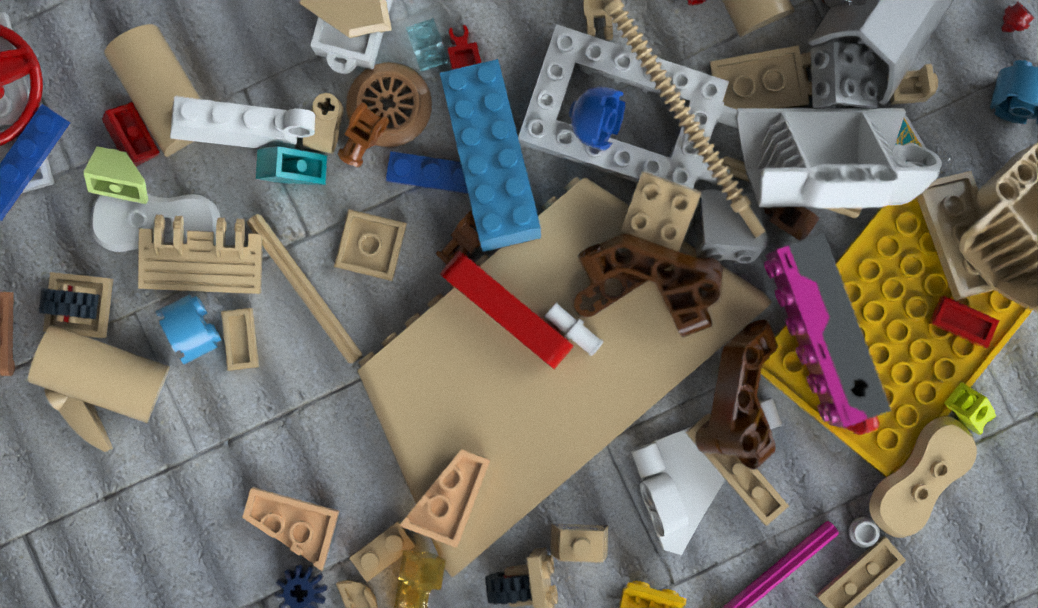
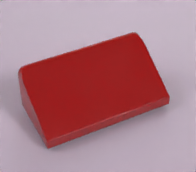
[102,102,160,167]

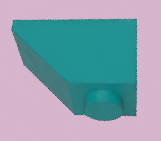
[255,146,327,185]

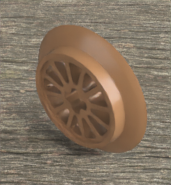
[346,62,432,147]

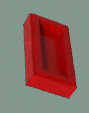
[929,296,1000,348]

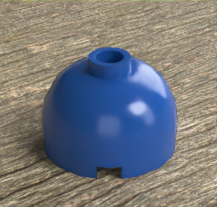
[569,86,625,151]

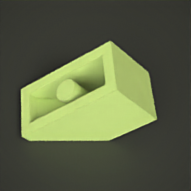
[83,146,148,204]

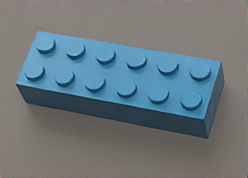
[440,59,541,252]

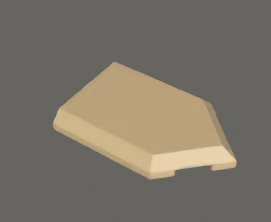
[299,0,392,38]

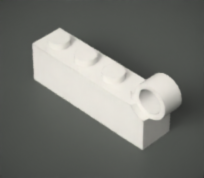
[170,96,315,149]

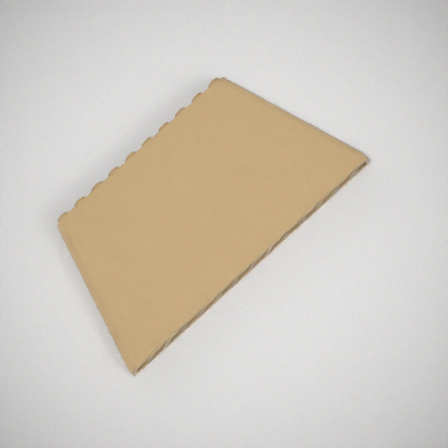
[357,177,772,577]

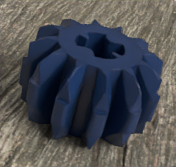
[275,564,328,608]

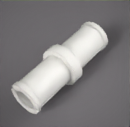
[544,302,603,356]

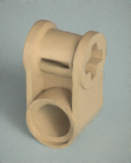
[302,93,344,154]

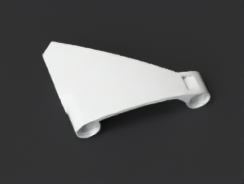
[631,398,782,555]

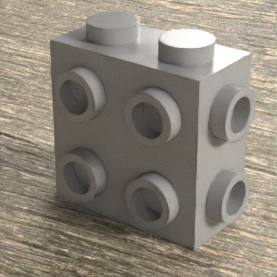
[810,38,877,108]
[693,189,767,263]

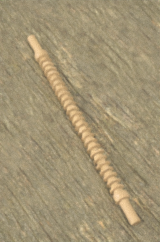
[602,0,766,238]

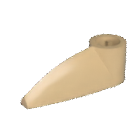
[45,388,113,452]

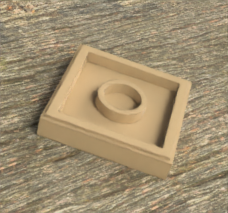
[334,209,407,281]

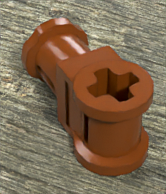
[337,103,389,167]
[435,210,481,264]

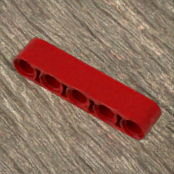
[439,251,574,370]

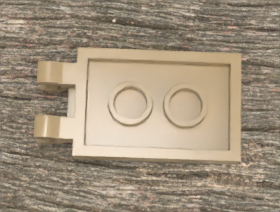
[709,45,812,110]

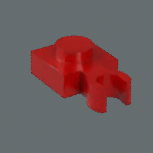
[447,25,482,70]

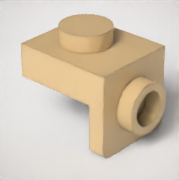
[887,64,938,105]

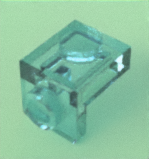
[406,18,448,71]

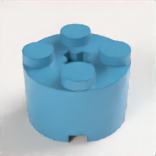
[990,60,1038,124]
[155,294,222,365]

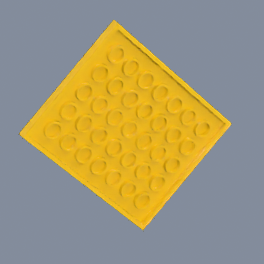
[761,197,1033,477]

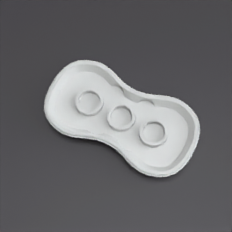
[90,193,221,252]

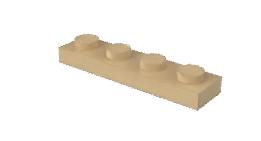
[685,413,789,526]

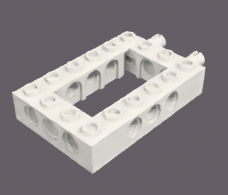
[518,24,738,189]

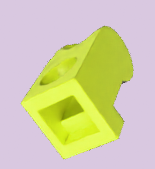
[944,382,996,435]

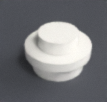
[849,517,880,548]

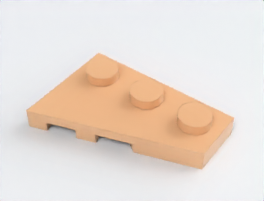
[399,449,490,548]
[242,487,340,571]

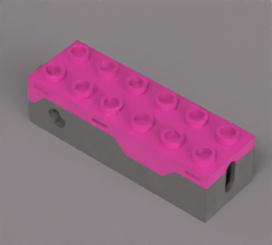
[764,233,891,435]

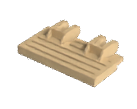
[138,215,263,294]

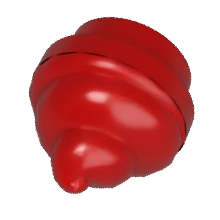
[1001,1,1034,33]

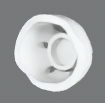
[893,143,942,170]

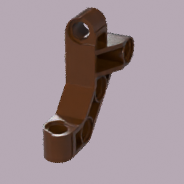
[578,233,723,338]
[695,319,778,470]

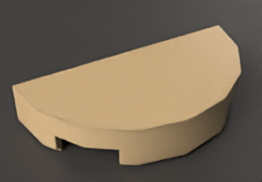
[336,579,378,608]

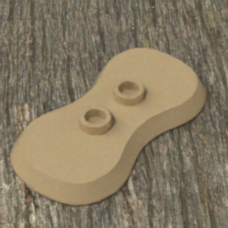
[869,416,977,538]

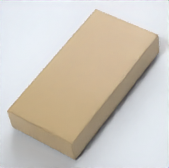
[221,308,259,371]

